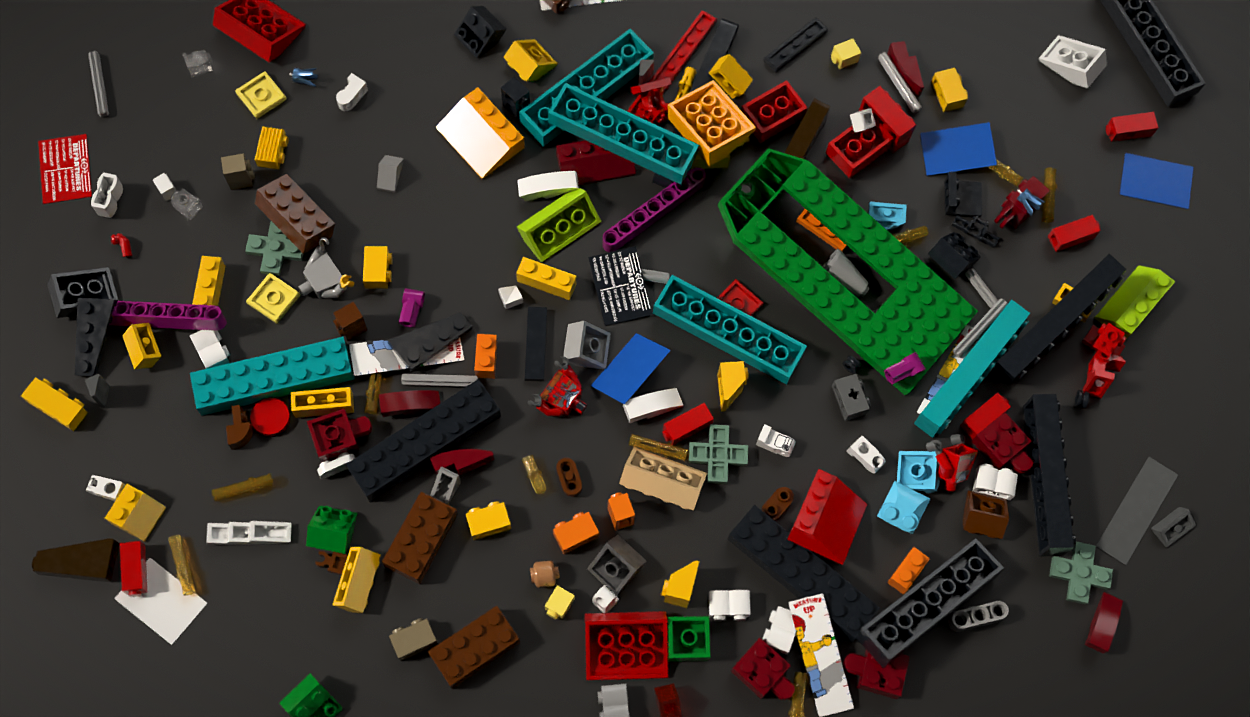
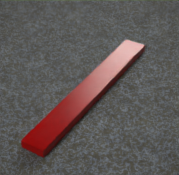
[627,10,717,120]

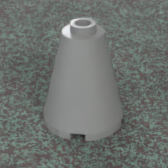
[822,248,869,298]

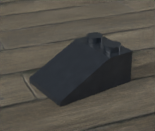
[47,267,119,318]

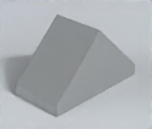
[377,155,404,193]
[430,466,461,505]

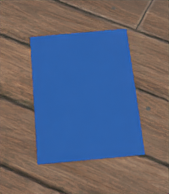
[920,122,997,176]
[1120,153,1193,209]
[591,333,671,404]

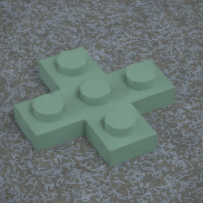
[245,221,304,276]
[688,424,748,484]
[1049,541,1113,605]

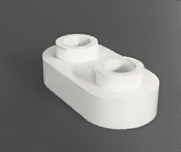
[317,452,355,478]

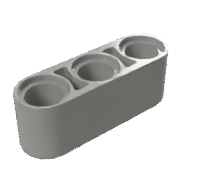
[948,601,1009,632]

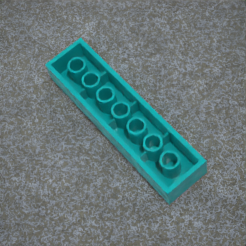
[519,29,654,147]
[548,83,699,184]
[653,275,807,385]
[914,299,1030,438]
[190,336,354,416]

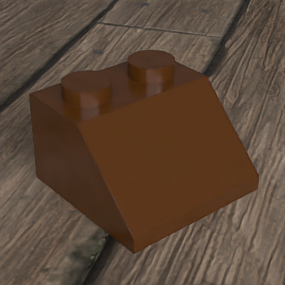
[963,490,1009,539]

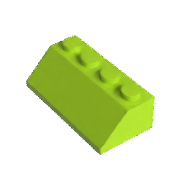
[517,188,602,262]
[1094,265,1175,339]

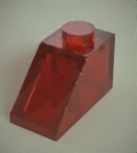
[654,683,682,717]

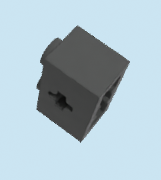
[832,374,871,421]

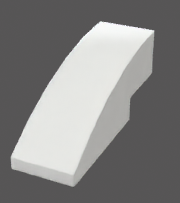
[518,171,579,202]
[623,388,684,423]

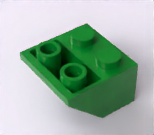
[306,505,358,554]
[279,673,343,717]

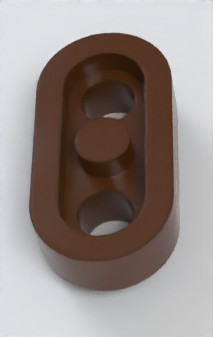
[556,458,582,497]
[761,487,794,521]

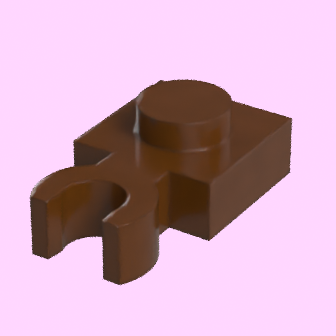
[315,551,348,575]

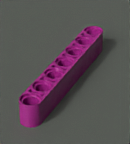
[602,167,706,252]
[109,301,227,331]

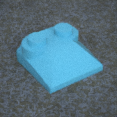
[897,451,940,493]
[877,481,930,534]

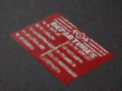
[38,134,92,204]

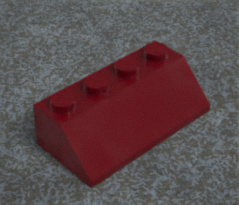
[556,140,636,185]

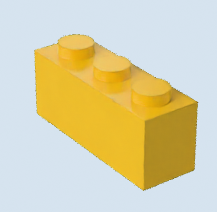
[192,256,226,306]
[516,257,576,300]
[21,377,88,432]
[291,387,354,418]
[333,547,380,613]

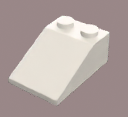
[1039,35,1107,88]

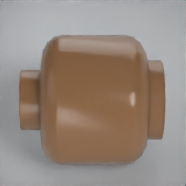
[530,560,560,588]

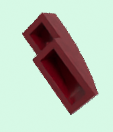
[888,41,924,96]
[379,390,440,417]
[430,449,494,475]
[1085,592,1123,654]

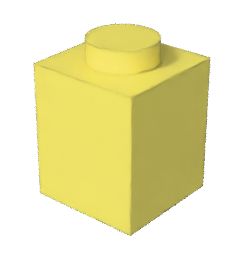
[831,39,861,69]
[545,585,575,620]

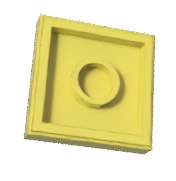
[235,71,287,119]
[246,273,300,324]

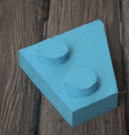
[868,202,907,231]

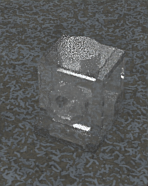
[182,50,213,77]
[171,188,203,220]

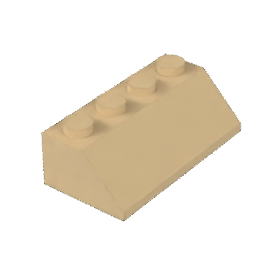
[619,447,707,511]

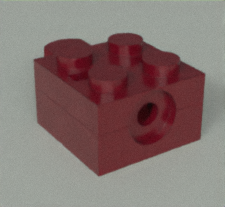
[994,176,1050,229]
[307,408,372,463]
[972,412,1033,474]
[731,638,795,700]
[843,650,910,699]

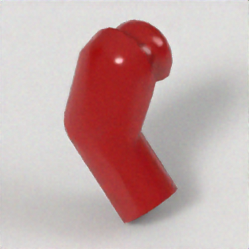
[111,233,132,257]

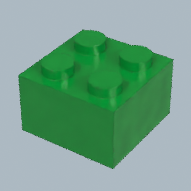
[667,616,710,662]

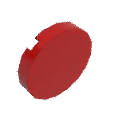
[250,398,291,437]

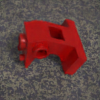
[631,77,672,124]
[1082,322,1127,357]
[1083,350,1126,398]

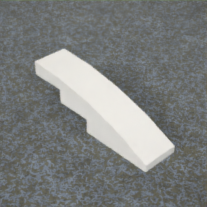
[206,521,291,545]

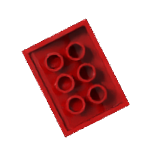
[212,0,306,62]
[787,469,867,565]
[585,611,668,680]

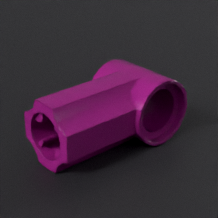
[399,288,425,328]
[884,352,925,385]

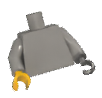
[298,237,354,298]

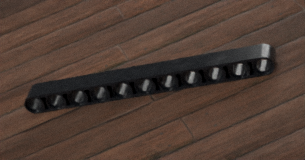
[652,18,739,188]

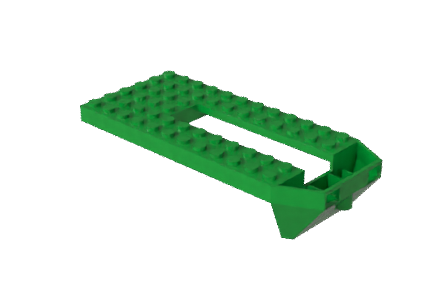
[717,148,978,396]

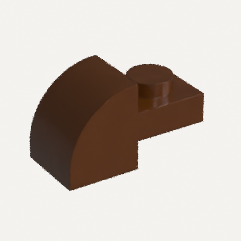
[226,405,253,450]

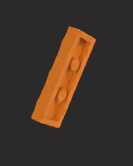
[796,209,847,252]

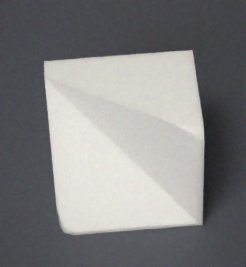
[850,108,876,132]
[153,173,178,201]
[498,286,523,309]

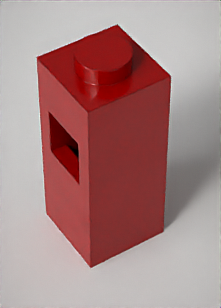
[1106,112,1159,142]
[1048,215,1101,252]
[960,393,1011,440]
[662,403,714,446]
[120,541,148,597]

